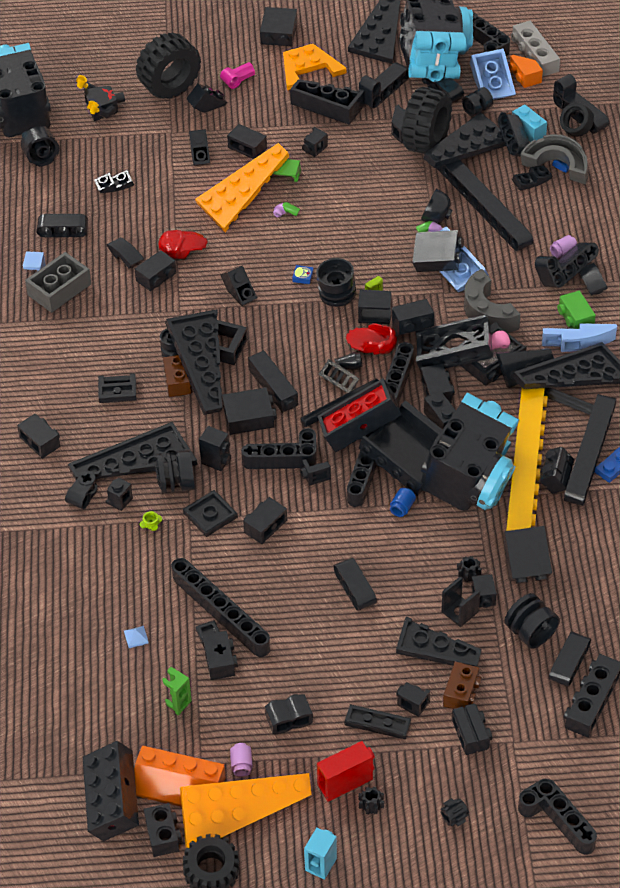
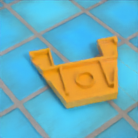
[283,44,347,91]

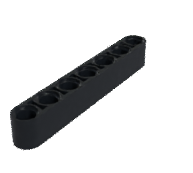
[564,394,617,506]
[171,558,270,657]

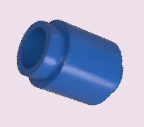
[390,488,416,517]

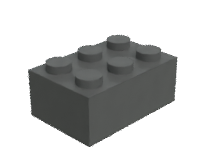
[25,252,91,313]

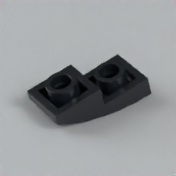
[512,165,553,191]
[94,170,134,193]
[106,237,144,269]
[579,263,608,296]

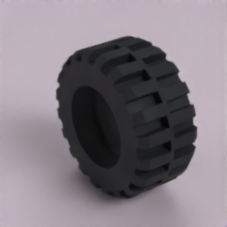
[136,33,201,99]
[402,87,452,154]

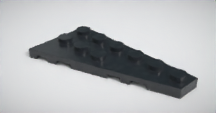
[348,0,401,64]
[423,112,506,168]
[165,309,223,415]
[513,342,620,389]
[68,422,198,480]

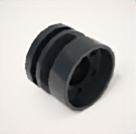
[316,258,356,307]
[155,449,195,494]
[504,593,560,649]

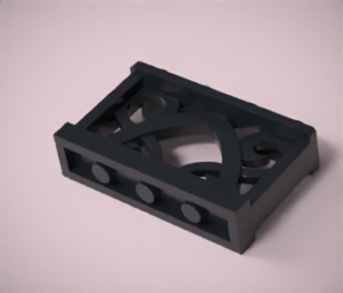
[416,314,493,372]

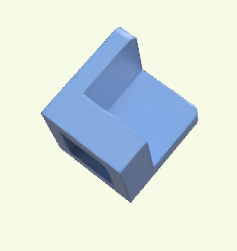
[23,252,46,271]

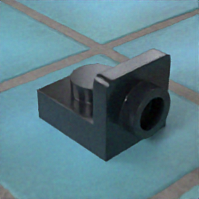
[300,459,331,486]

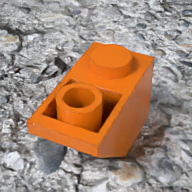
[508,55,543,88]

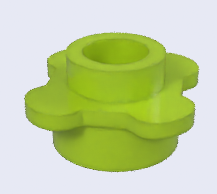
[140,511,162,531]

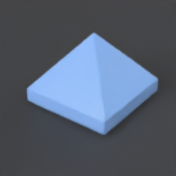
[124,626,149,648]

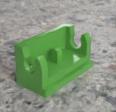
[273,159,301,182]
[162,667,192,716]

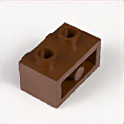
[163,355,191,397]
[443,661,482,709]

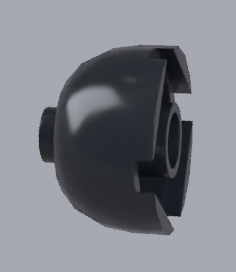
[421,189,453,224]

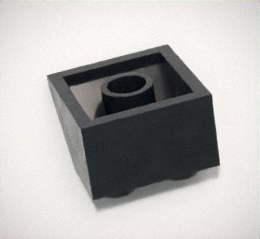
[392,299,434,336]

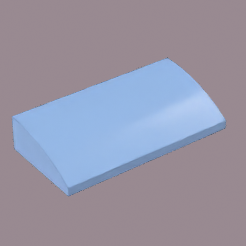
[439,226,489,292]

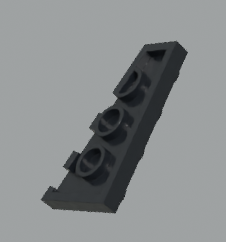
[396,616,482,667]

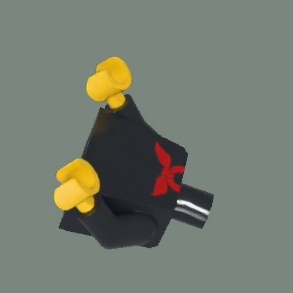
[76,75,125,121]

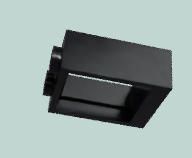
[217,320,248,365]

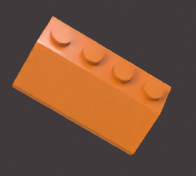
[134,746,226,807]

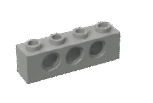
[511,20,560,77]

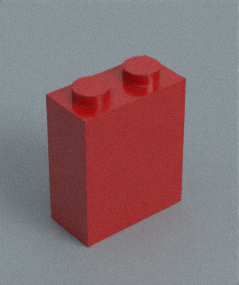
[317,741,375,802]

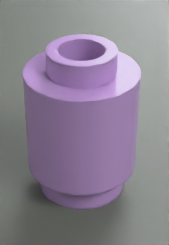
[550,235,577,258]
[230,743,253,777]

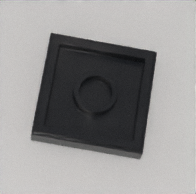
[183,490,238,537]

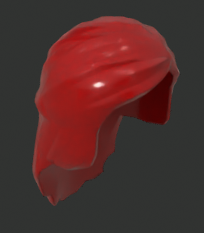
[158,230,208,259]
[346,323,397,355]

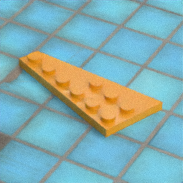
[195,143,289,233]
[180,773,311,848]

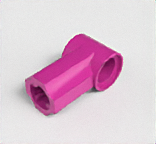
[220,62,255,89]

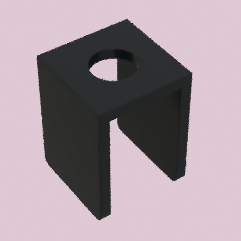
[358,290,391,324]
[441,577,480,627]

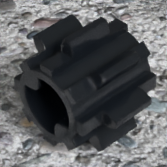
[457,556,482,582]
[358,787,384,814]
[440,798,469,827]

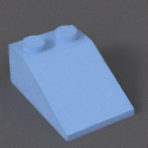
[470,49,516,100]

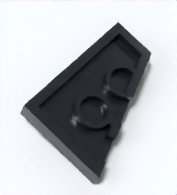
[496,348,554,388]

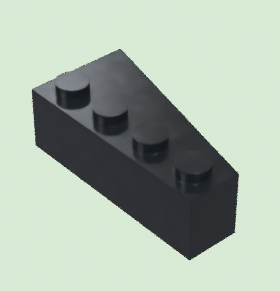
[290,79,365,125]

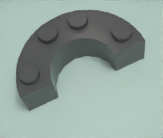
[521,134,588,184]
[464,269,521,333]

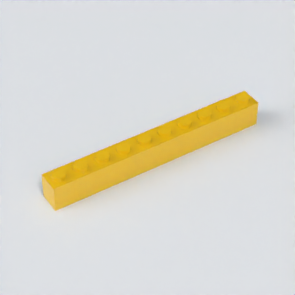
[506,388,548,531]

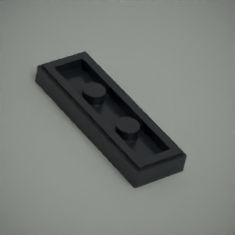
[344,704,411,740]

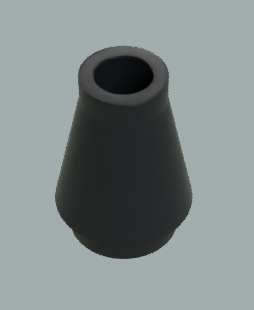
[335,352,363,370]

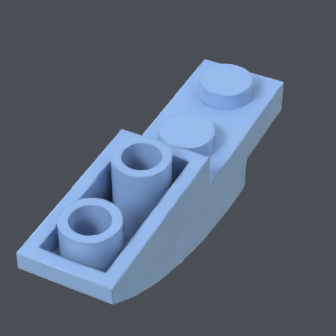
[542,324,617,352]

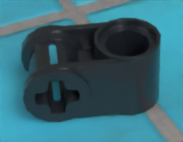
[65,471,98,509]

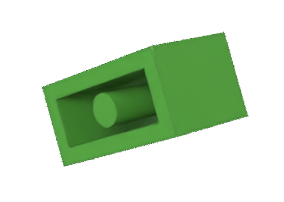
[557,290,596,329]

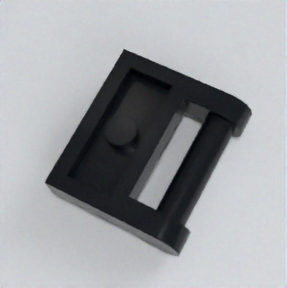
[98,373,137,403]

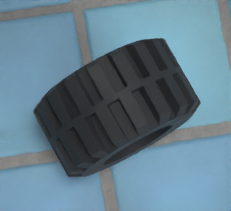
[183,834,239,888]

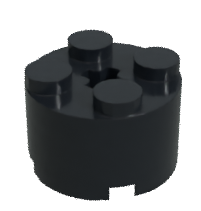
[21,126,60,167]

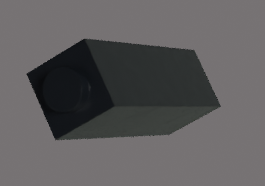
[248,350,298,413]

